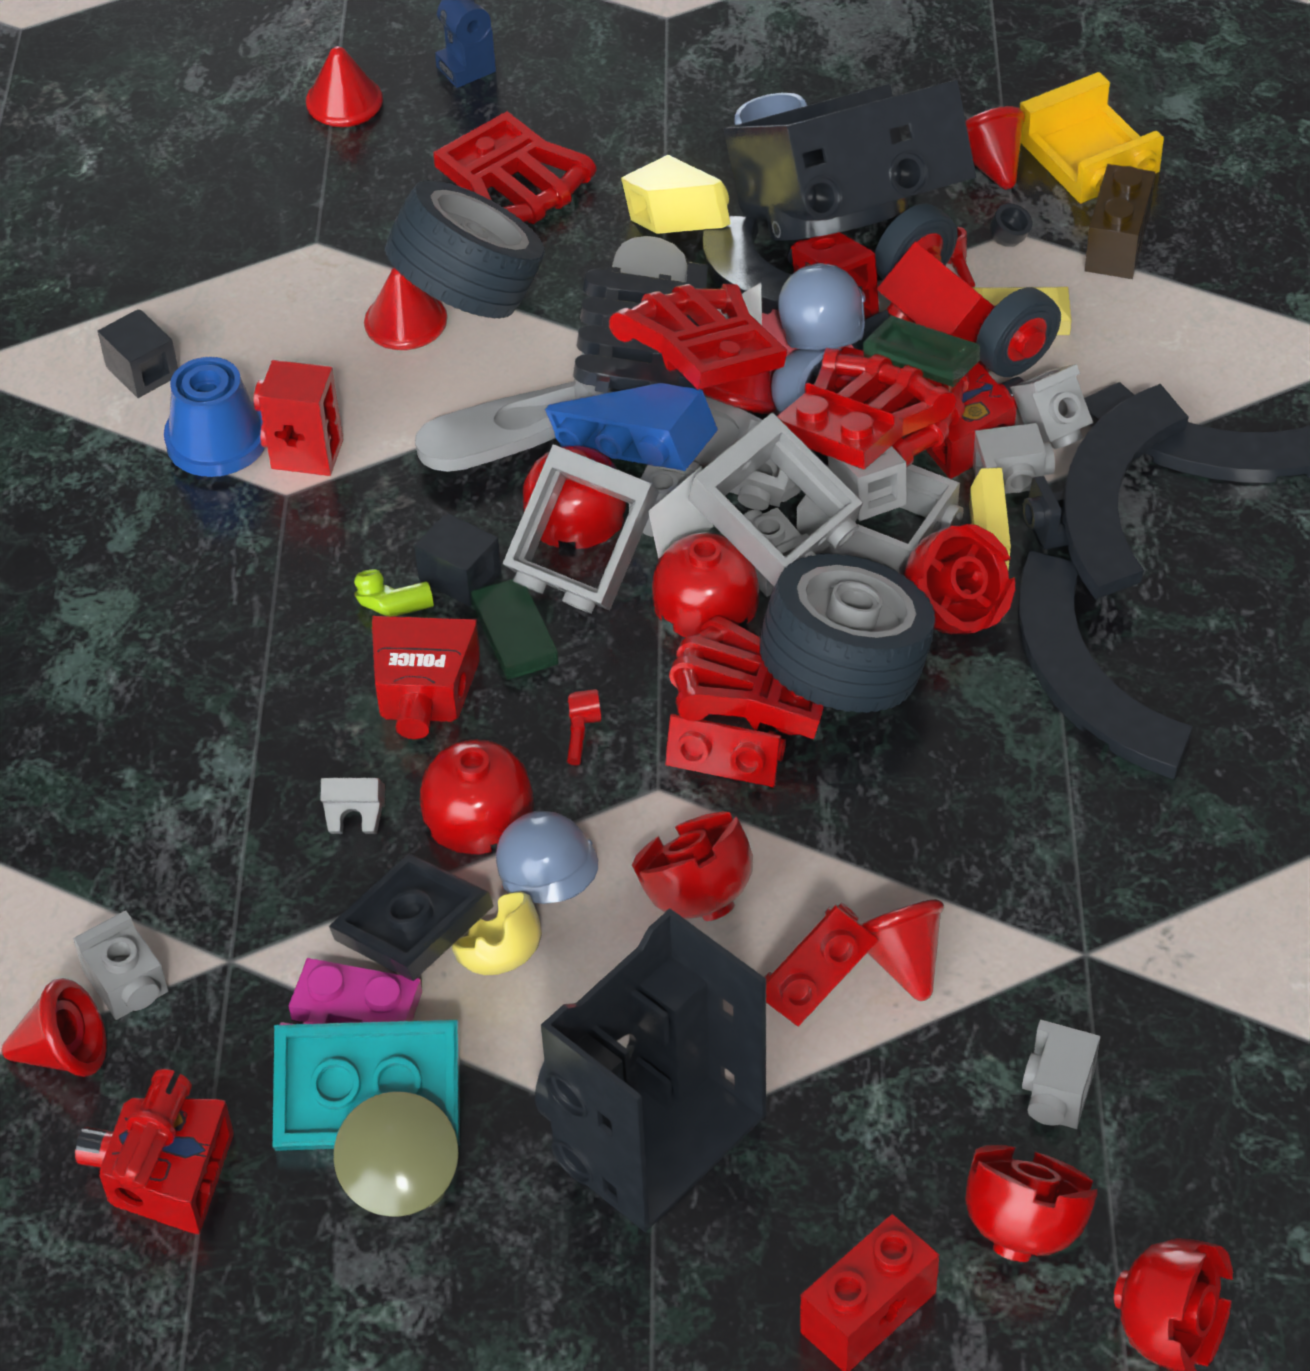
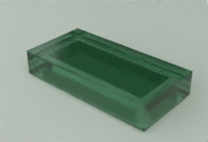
[863,315,980,387]
[471,579,559,680]

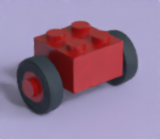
[875,204,1061,377]

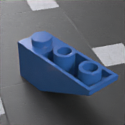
[545,383,718,471]

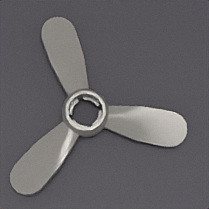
[415,236,801,502]

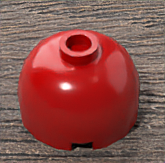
[523,445,626,549]
[904,524,1015,634]
[652,532,760,637]
[420,739,534,855]
[631,811,753,921]
[965,1145,1097,1262]
[1114,1238,1233,1371]

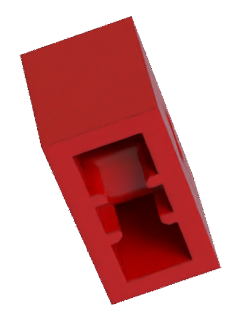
[254,360,344,476]
[800,1214,939,1371]

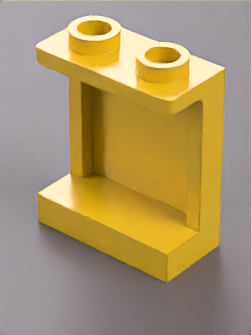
[1020,72,1164,204]

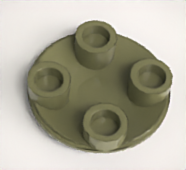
[334,1092,458,1217]

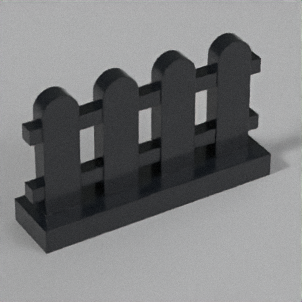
[573,262,708,393]

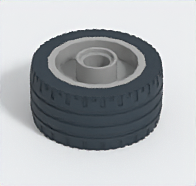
[385,180,545,319]
[760,554,935,712]

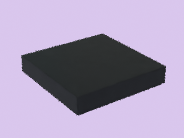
[329,853,494,981]

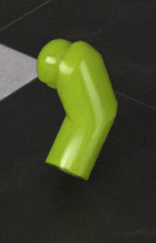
[354,569,434,617]

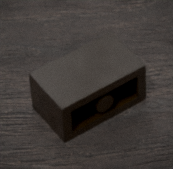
[1085,164,1156,280]

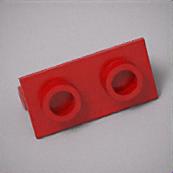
[665,714,786,787]
[764,902,879,1027]

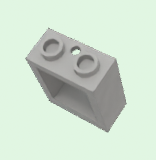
[688,412,863,586]
[503,444,659,614]
[797,464,963,575]

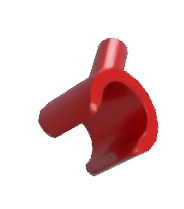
[947,227,976,287]
[567,689,601,765]

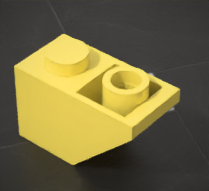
[621,155,731,234]

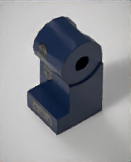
[435,0,496,88]

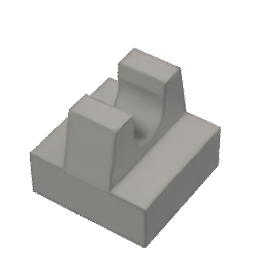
[321,778,385,834]

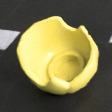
[452,891,542,975]

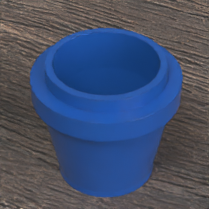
[164,357,265,477]

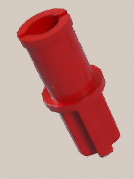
[112,1069,192,1189]

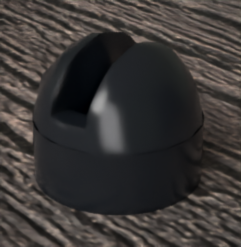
[990,203,1033,247]

